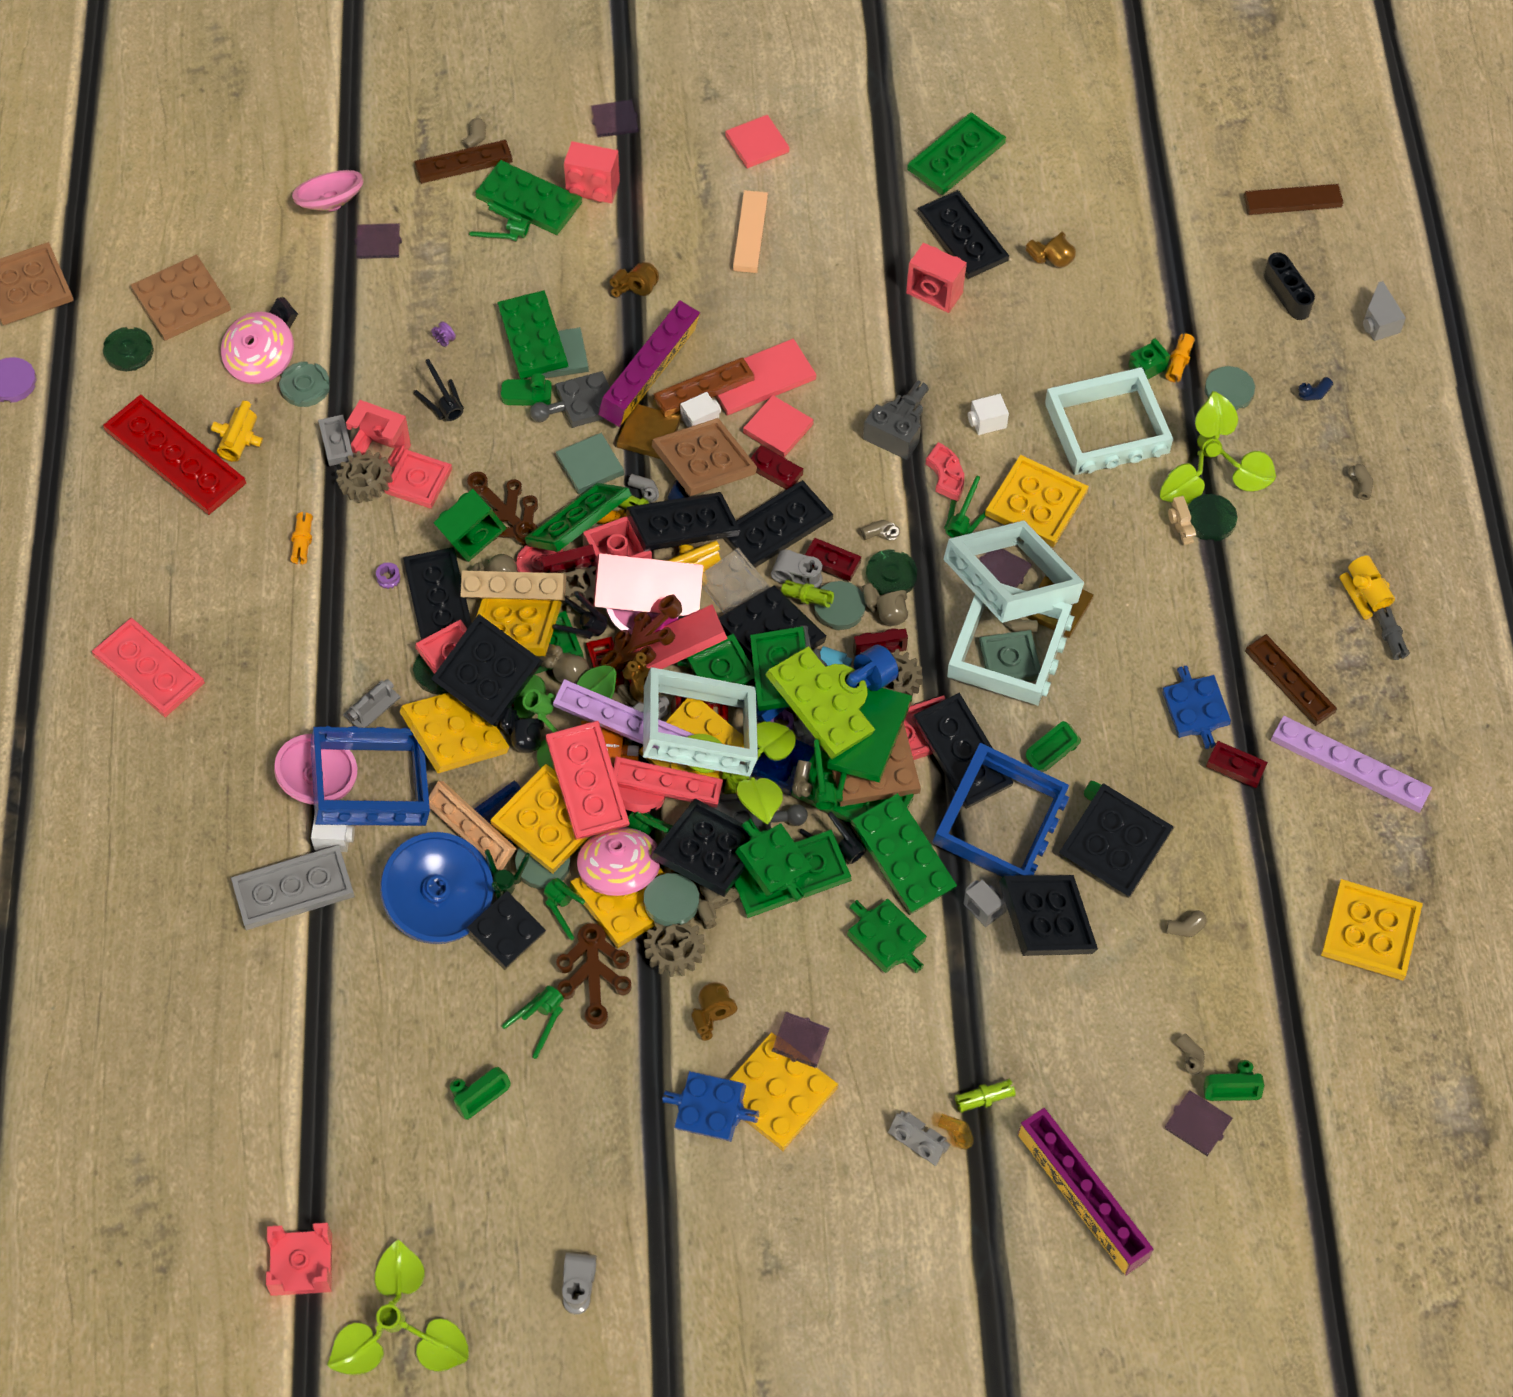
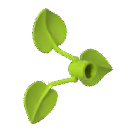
[1159,391,1276,504]
[688,722,796,824]
[327,1240,469,1375]

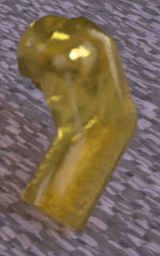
[938,1113,974,1150]

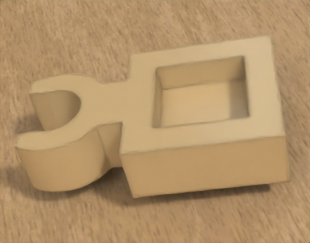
[1168,496,1196,545]

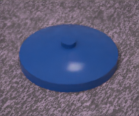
[380,832,493,944]

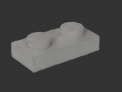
[318,415,354,466]

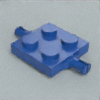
[1162,666,1231,749]
[663,1071,759,1142]

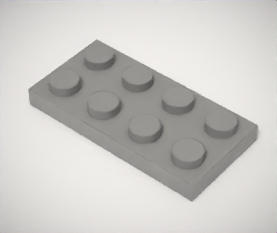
[231,845,355,930]

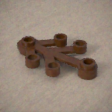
[467,471,538,545]
[601,594,683,674]
[556,923,632,1029]

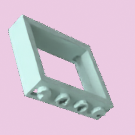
[1045,367,1173,475]
[943,521,1084,623]
[947,583,1075,706]
[643,667,758,777]

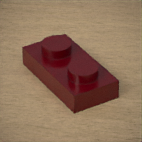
[750,445,804,490]
[805,537,862,582]
[541,544,595,573]
[853,628,908,657]
[1206,741,1268,788]

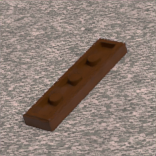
[414,139,513,184]
[1244,184,1344,215]
[1245,634,1337,726]

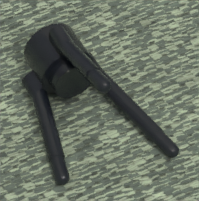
[413,359,464,421]
[552,591,608,639]
[799,812,866,864]

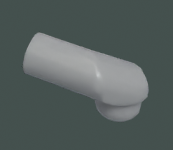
[628,474,659,503]

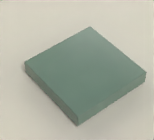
[542,327,589,378]
[556,433,624,494]
[979,630,1041,682]

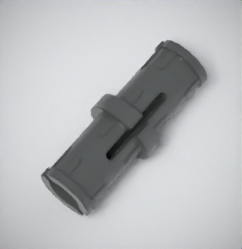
[1375,607,1410,660]

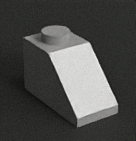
[1363,281,1406,341]

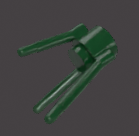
[485,849,530,899]

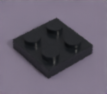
[466,891,546,970]

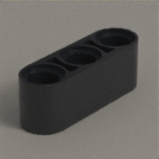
[1264,252,1315,320]

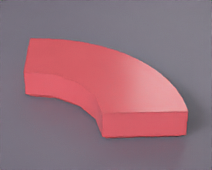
[926,442,965,502]

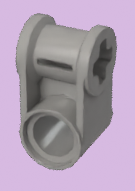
[771,549,823,588]
[562,1252,596,1315]

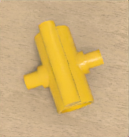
[211,400,263,462]
[666,540,721,587]
[1339,555,1395,620]

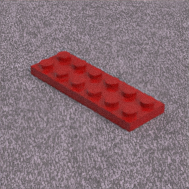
[103,394,247,515]

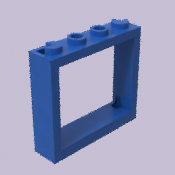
[310,726,430,826]
[932,743,1069,877]

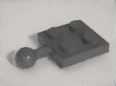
[530,371,610,428]
[713,793,808,832]

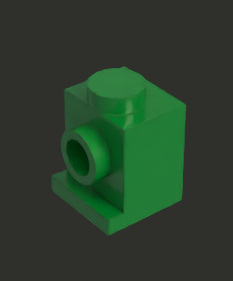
[1128,338,1170,380]

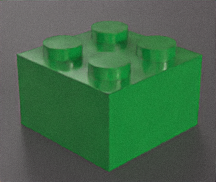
[433,488,507,562]

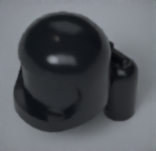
[500,707,545,753]

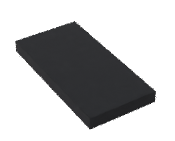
[917,190,1009,280]
[723,480,834,570]
[625,492,740,552]
[403,547,472,640]
[912,692,1014,809]

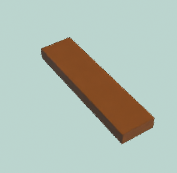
[654,357,754,417]

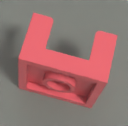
[346,400,411,467]
[266,1223,332,1296]

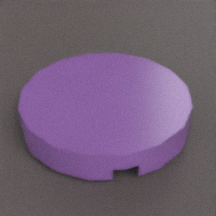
[0,357,37,403]

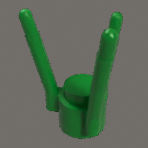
[469,201,531,241]
[944,476,986,538]
[808,739,847,810]
[626,812,673,868]
[544,878,585,940]
[502,985,564,1059]

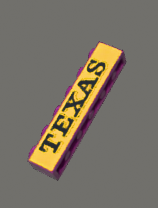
[598,300,700,427]
[1018,1107,1154,1276]

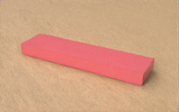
[613,756,723,808]

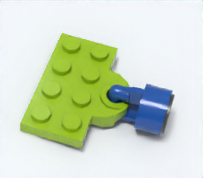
[766,645,898,759]

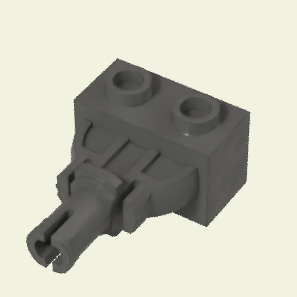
[863,380,929,460]

